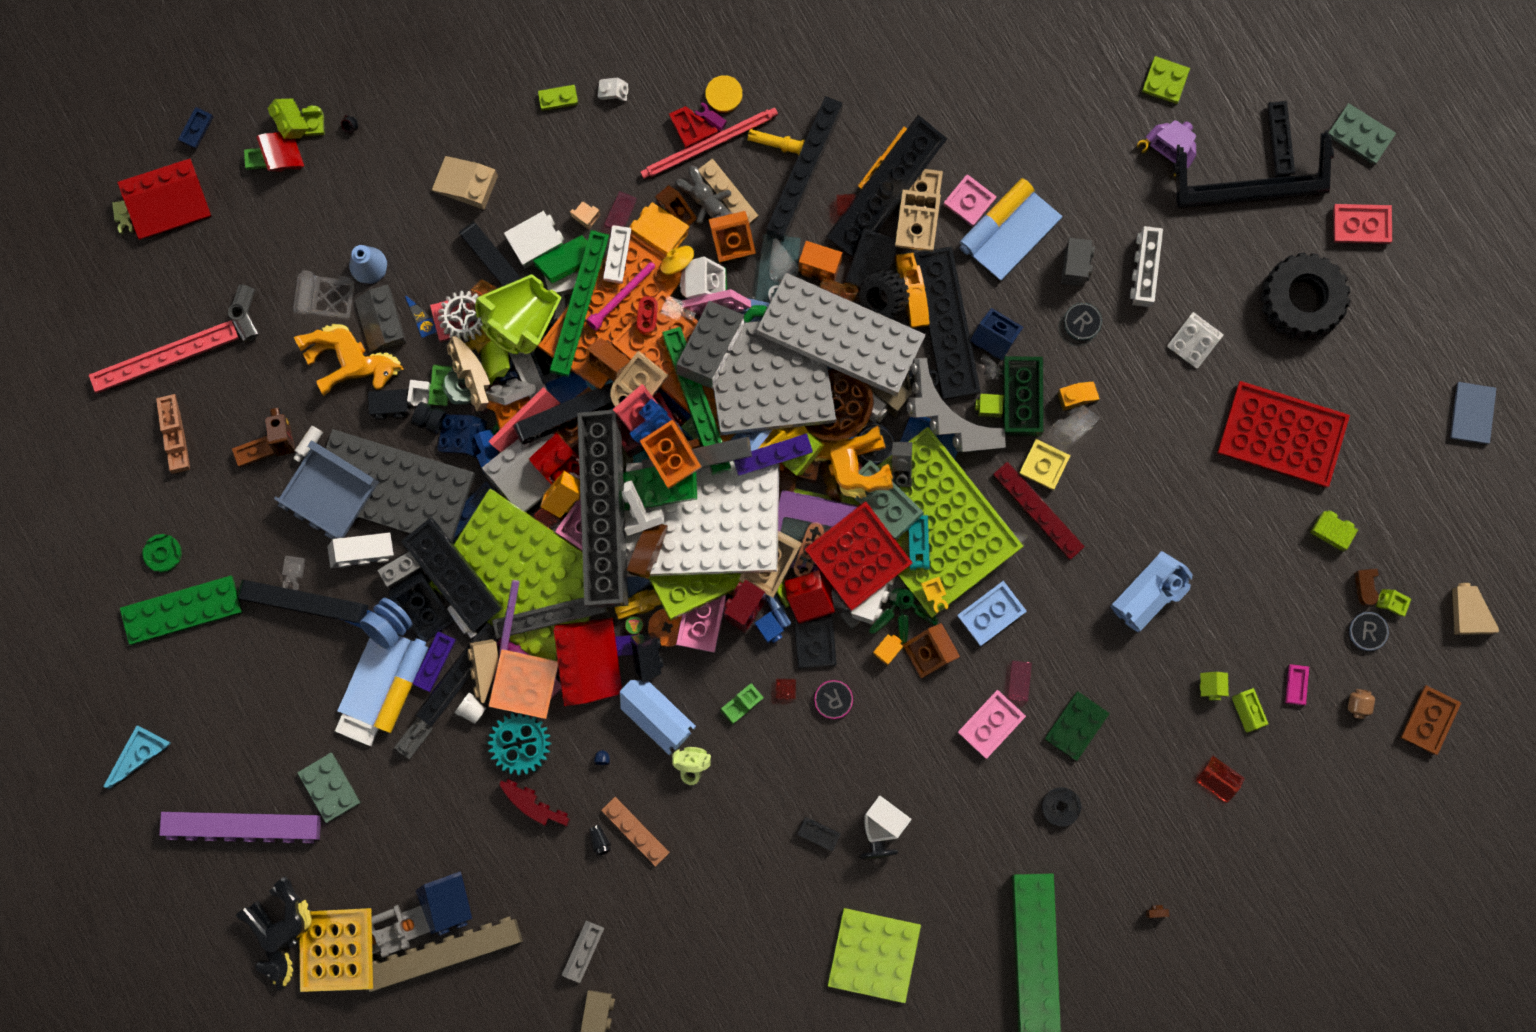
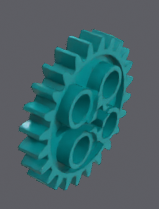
[488,713,552,775]

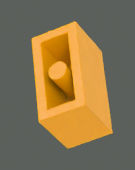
[541,471,581,518]

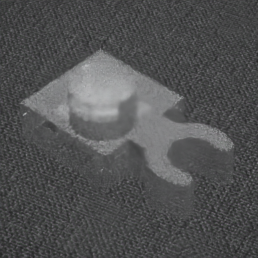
[282,556,306,590]

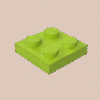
[1142,56,1190,104]

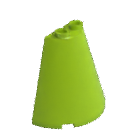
[475,274,562,354]

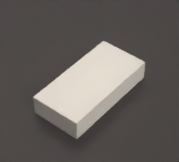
[335,714,379,747]

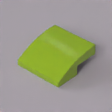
[481,340,510,385]

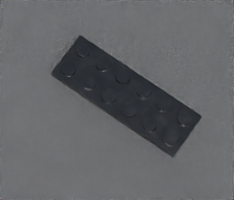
[401,517,503,632]

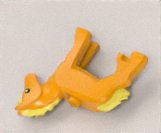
[294,324,404,396]
[814,425,893,499]

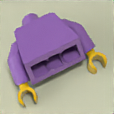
[1137,121,1196,177]

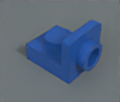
[639,398,668,423]

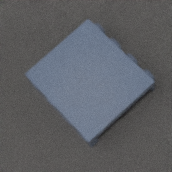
[274,440,379,539]

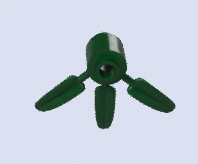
[869,588,938,644]

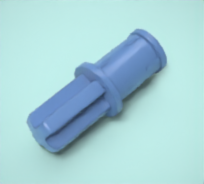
[766,594,791,629]

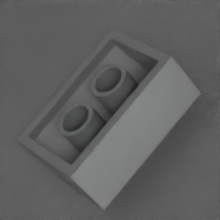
[355,284,407,354]

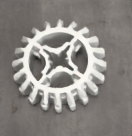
[438,291,483,342]

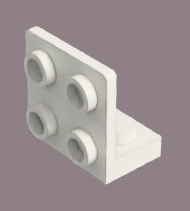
[1168,312,1223,368]

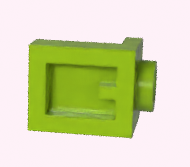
[302,106,325,136]
[1376,589,1411,617]

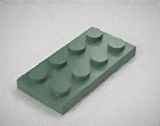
[854,460,924,540]

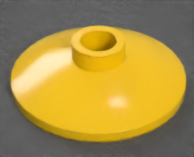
[660,246,694,275]

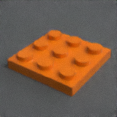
[489,649,558,719]

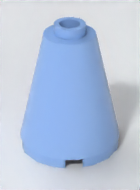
[349,245,387,284]

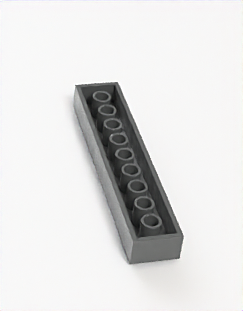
[578,410,628,609]

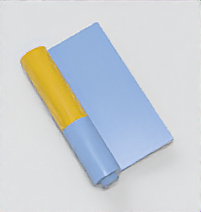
[959,178,1063,281]
[338,635,428,733]

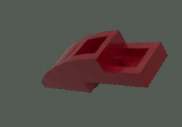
[500,779,571,826]

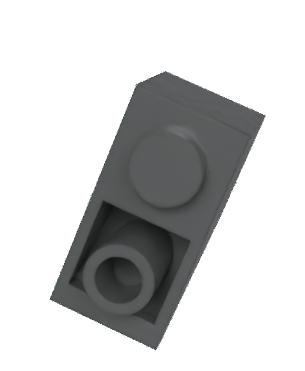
[892,442,912,487]

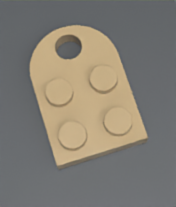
[610,351,669,407]

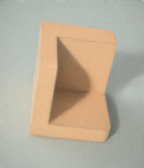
[570,202,600,229]

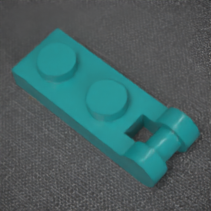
[909,515,930,570]

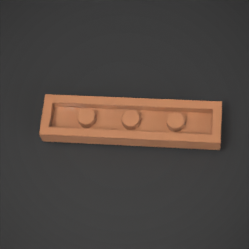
[601,797,670,867]

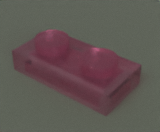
[605,191,637,229]

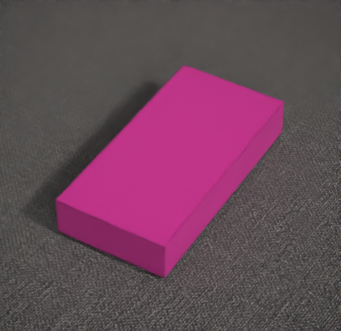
[1285,664,1309,706]

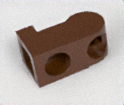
[1354,568,1379,607]

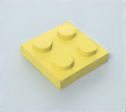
[1019,439,1071,491]

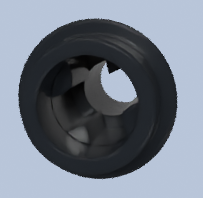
[589,825,611,856]

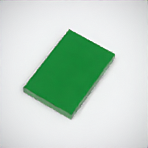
[533,235,588,283]

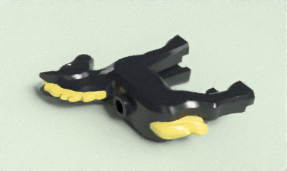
[235,876,312,990]

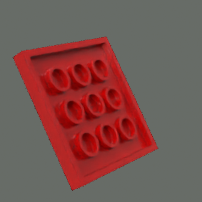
[804,501,912,611]

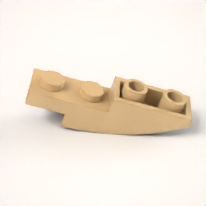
[447,336,490,412]

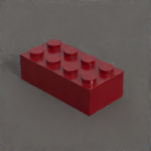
[723,579,766,633]

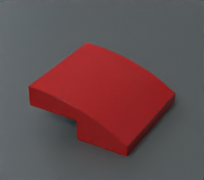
[257,132,304,172]

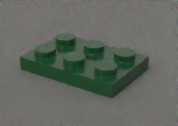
[1044,691,1110,761]

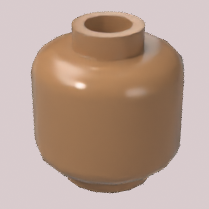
[1348,689,1375,719]

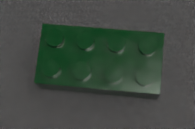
[1003,356,1043,436]

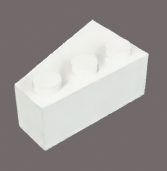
[327,533,393,569]

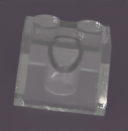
[1052,405,1100,450]

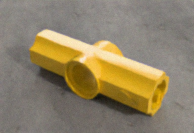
[614,589,662,620]

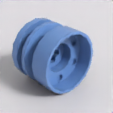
[360,598,412,650]

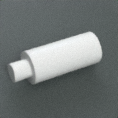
[293,425,323,462]
[447,606,477,638]

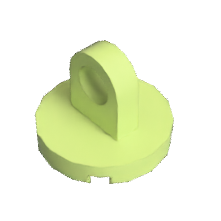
[672,747,711,785]

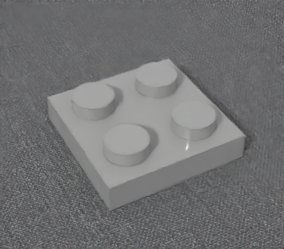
[485,378,537,405]

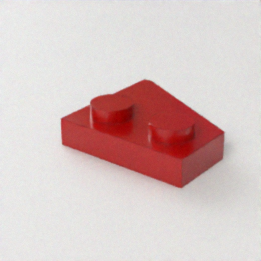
[669,106,718,149]

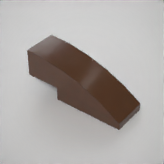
[627,524,668,579]

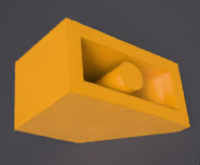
[1057,382,1100,411]

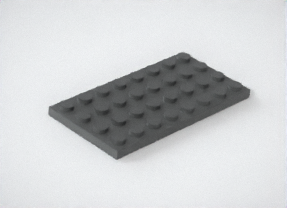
[326,429,475,542]

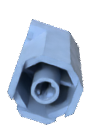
[1110,551,1193,633]
[620,680,696,756]

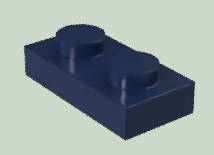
[178,107,213,149]

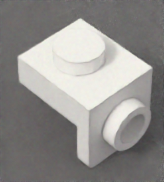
[598,78,628,101]

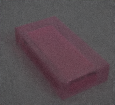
[1008,661,1032,702]

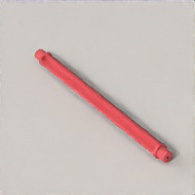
[640,107,778,179]

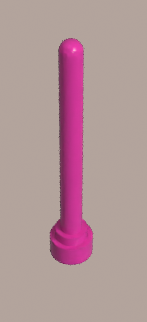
[586,262,655,331]

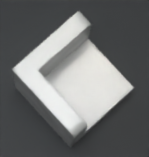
[407,380,431,407]

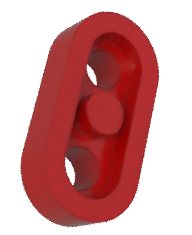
[636,296,658,335]

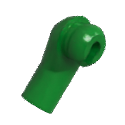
[744,305,768,323]

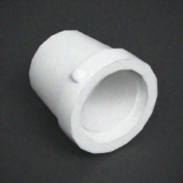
[454,693,486,724]

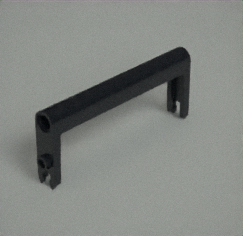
[1173,130,1334,208]

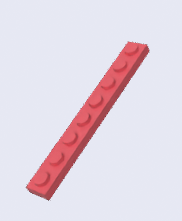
[89,320,239,393]

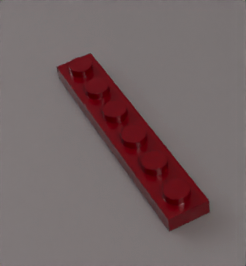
[993,462,1085,560]

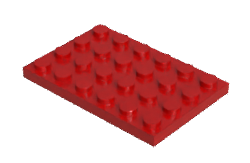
[1217,381,1350,488]

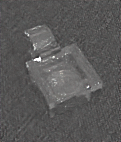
[660,296,696,321]

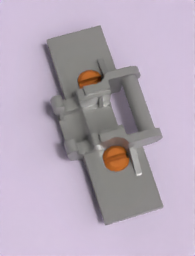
[350,905,430,958]

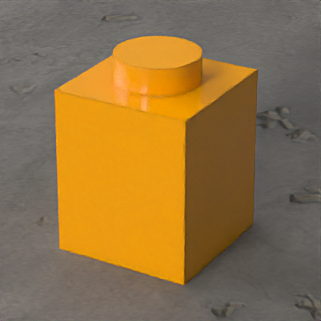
[873,634,903,666]

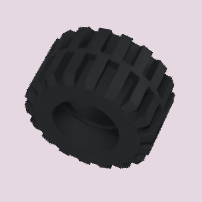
[857,269,910,319]

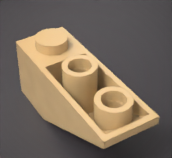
[468,639,499,703]

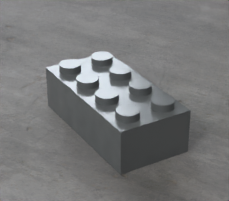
[677,301,744,389]

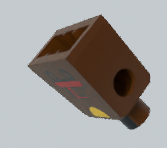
[265,408,296,457]

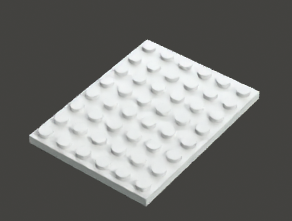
[625,461,779,577]

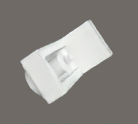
[622,480,664,536]

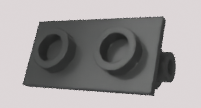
[394,717,433,759]

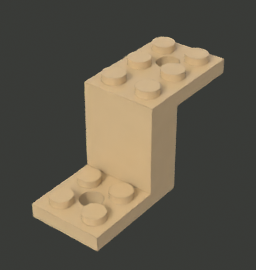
[895,169,943,252]

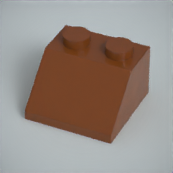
[586,338,630,382]
[903,623,960,678]

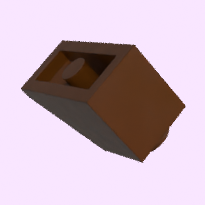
[655,185,697,226]

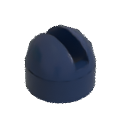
[594,750,610,765]

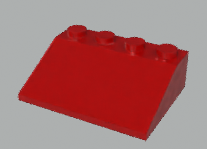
[117,159,211,240]
[554,618,622,706]

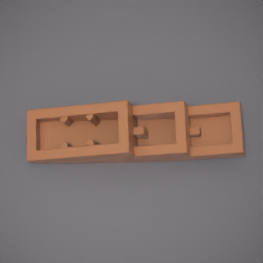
[156,394,190,474]

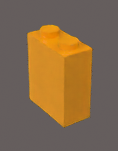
[629,202,690,255]

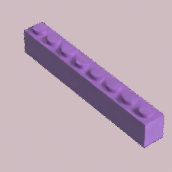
[160,812,321,843]

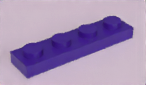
[733,434,813,476]

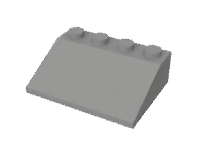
[482,433,554,512]

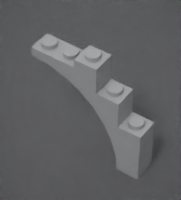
[907,358,1006,452]

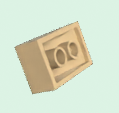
[432,156,498,210]
[739,531,802,598]

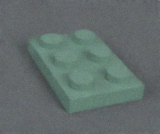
[1328,103,1396,165]
[297,753,361,823]

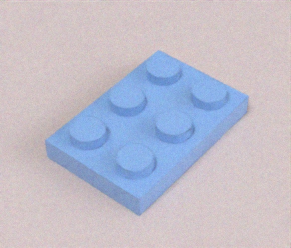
[957,581,1027,646]

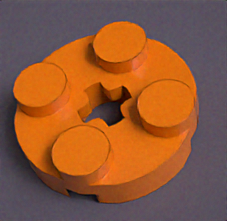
[648,609,682,647]

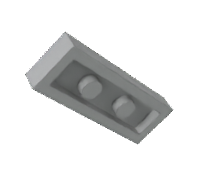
[562,920,604,983]

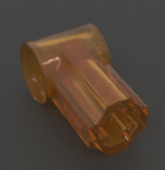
[820,277,858,303]

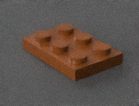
[1400,685,1461,755]

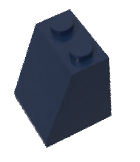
[415,872,472,936]

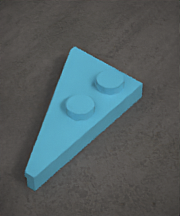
[104,726,171,789]

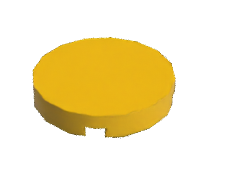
[706,76,742,113]

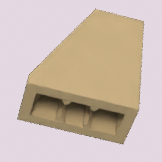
[1452,583,1499,635]

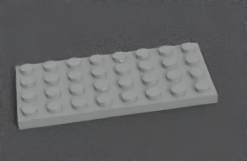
[755,273,926,397]

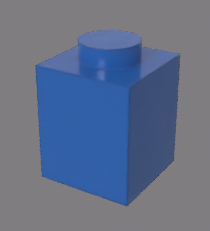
[755,612,784,644]

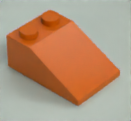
[640,420,702,489]

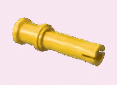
[748,129,805,156]

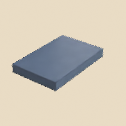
[1450,382,1496,444]

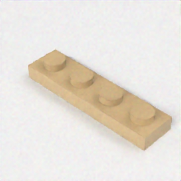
[698,159,759,225]

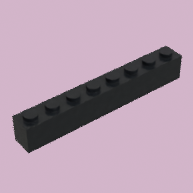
[767,96,843,242]

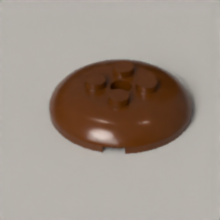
[805,369,874,442]

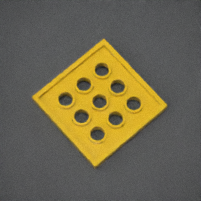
[299,908,373,992]

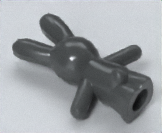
[675,165,733,225]

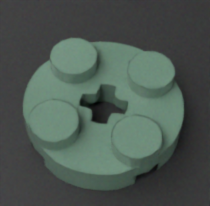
[443,369,471,405]

